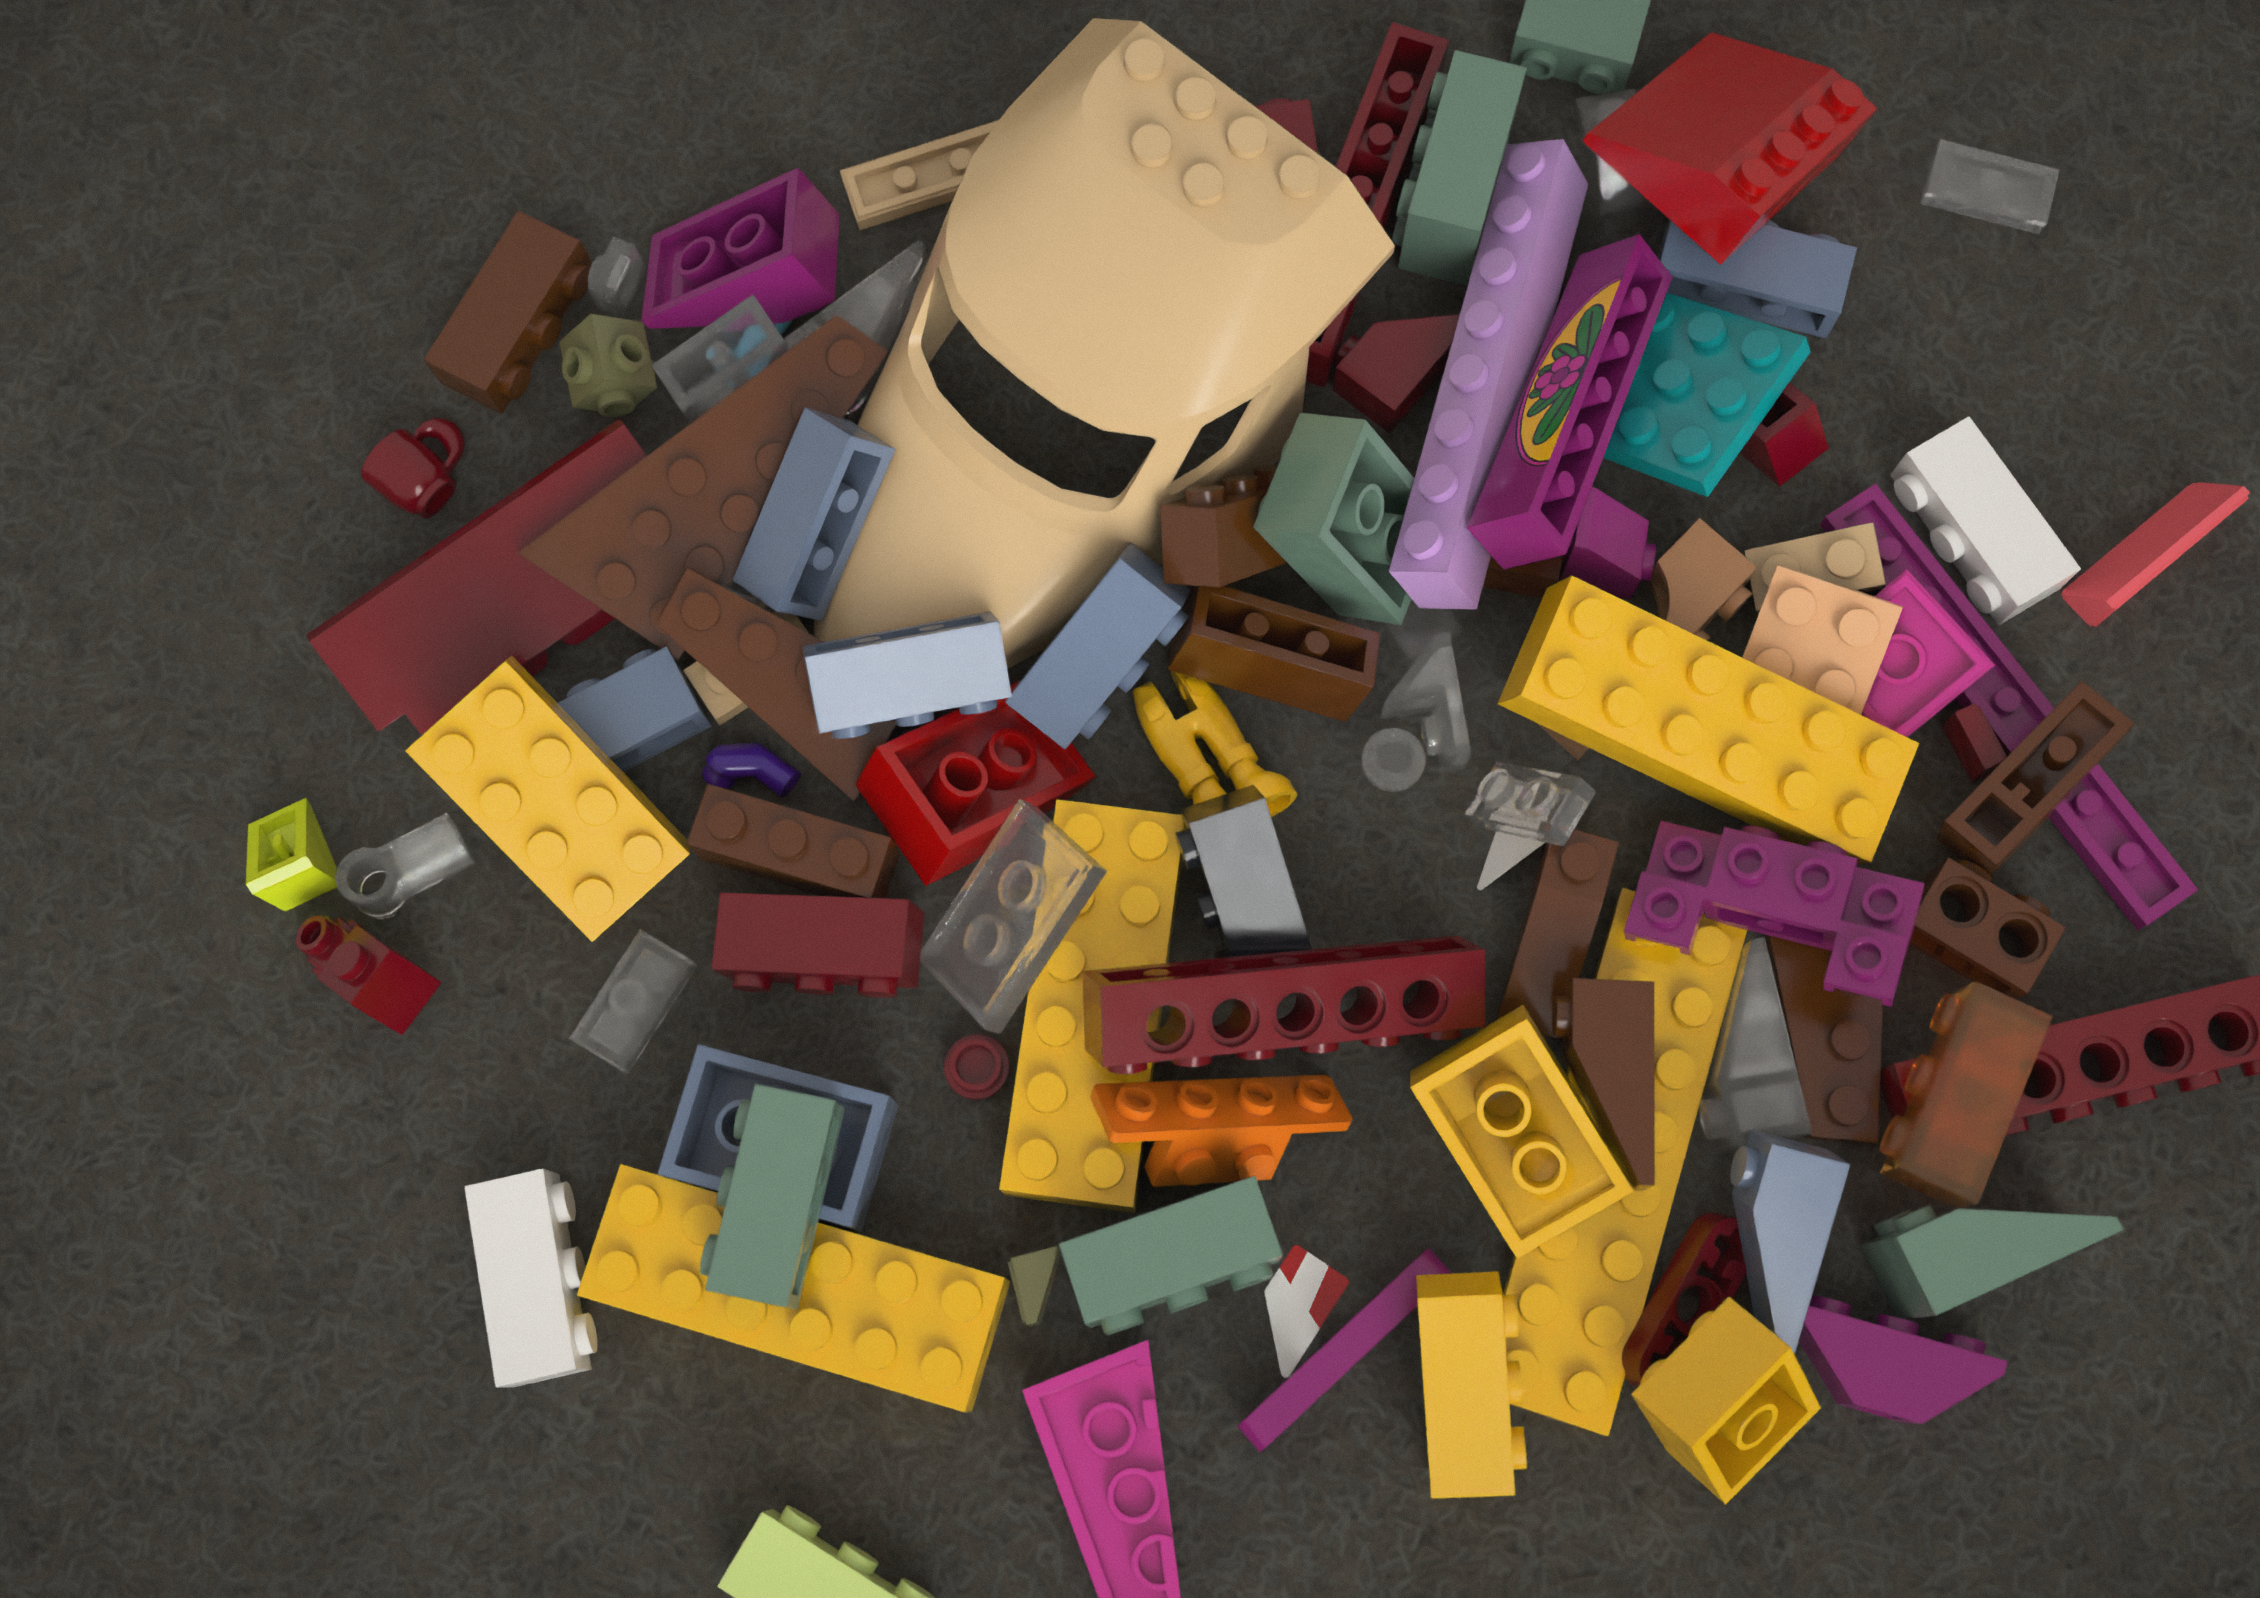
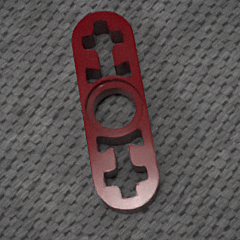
[1622,1212,1747,1388]

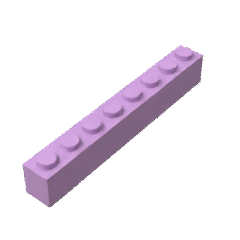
[1389,139,1588,609]

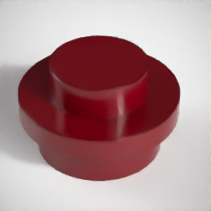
[944,1034,1010,1100]

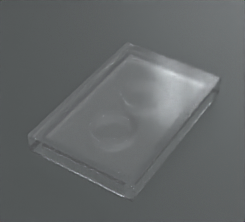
[920,799,1107,1034]

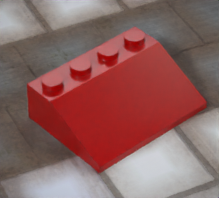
[1582,32,1878,265]

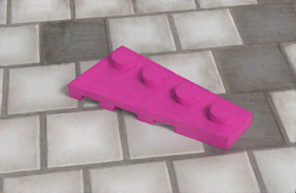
[1022,1340,1181,1598]

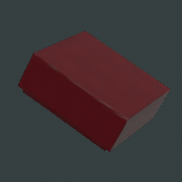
[1942,703,2007,783]

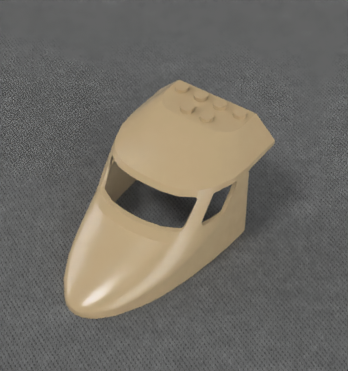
[814,18,1395,668]

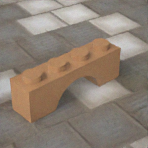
[1535,518,1758,760]

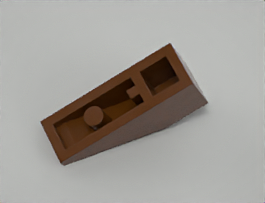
[1936,681,2135,876]
[1496,824,1619,1040]
[1552,978,1655,1191]

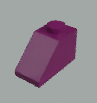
[1558,487,1656,599]

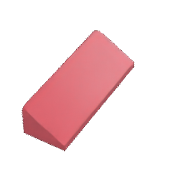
[2061,482,2250,627]

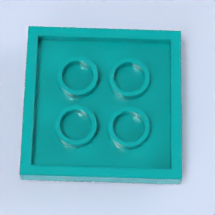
[1603,292,1811,497]

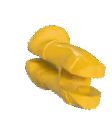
[1133,671,1297,817]

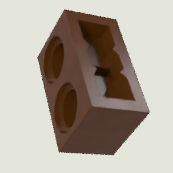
[1909,857,2066,1003]

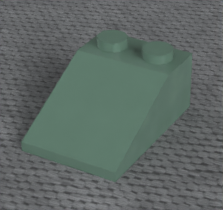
[1860,1204,2124,1319]

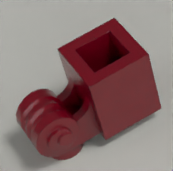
[295,915,442,1035]

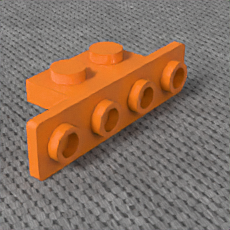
[1090,1075,1353,1187]

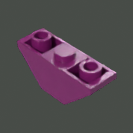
[1798,1296,2007,1424]

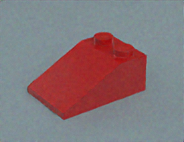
[855,681,1096,886]

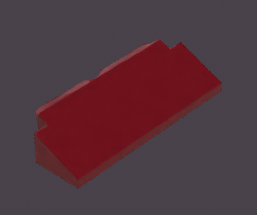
[306,419,647,735]

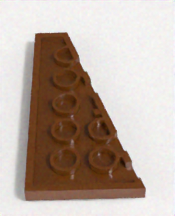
[518,315,889,660]

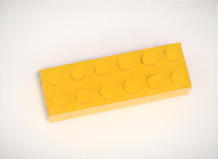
[1497,576,1919,864]
[999,799,1185,1213]
[577,1164,1011,1412]

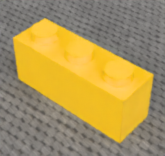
[1416,1271,1527,1498]

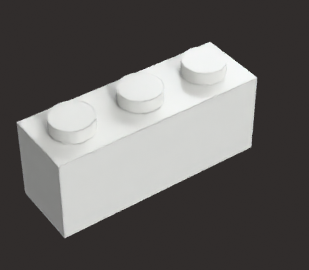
[1890,416,2081,626]
[464,1169,598,1387]

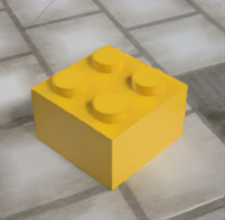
[1631,1297,1821,1505]

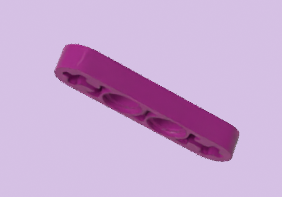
[1236,1247,1452,1453]

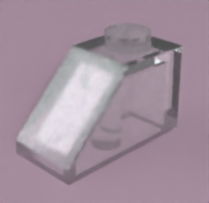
[652,294,788,422]

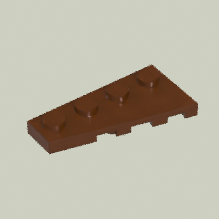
[657,568,896,802]

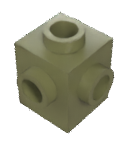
[559,313,657,417]

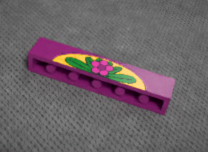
[1467,234,1672,569]

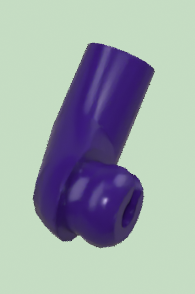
[702,742,801,798]

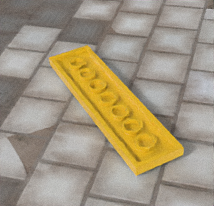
[1503,888,1747,1436]

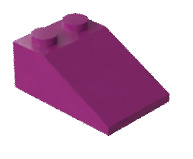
[641,167,840,329]

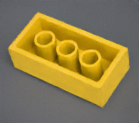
[405,655,690,942]

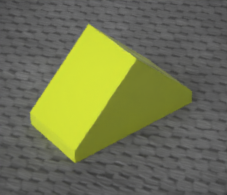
[246,798,343,911]

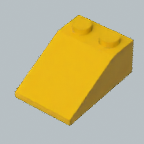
[1410,1005,1634,1258]

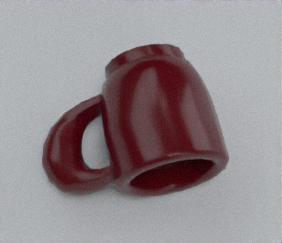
[361,418,465,519]

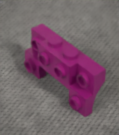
[1624,821,1924,1007]

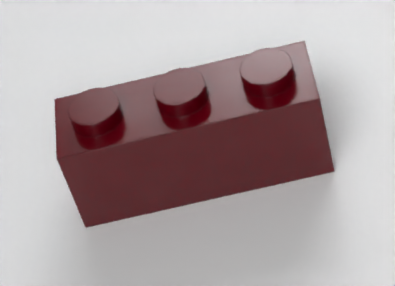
[712,893,925,998]

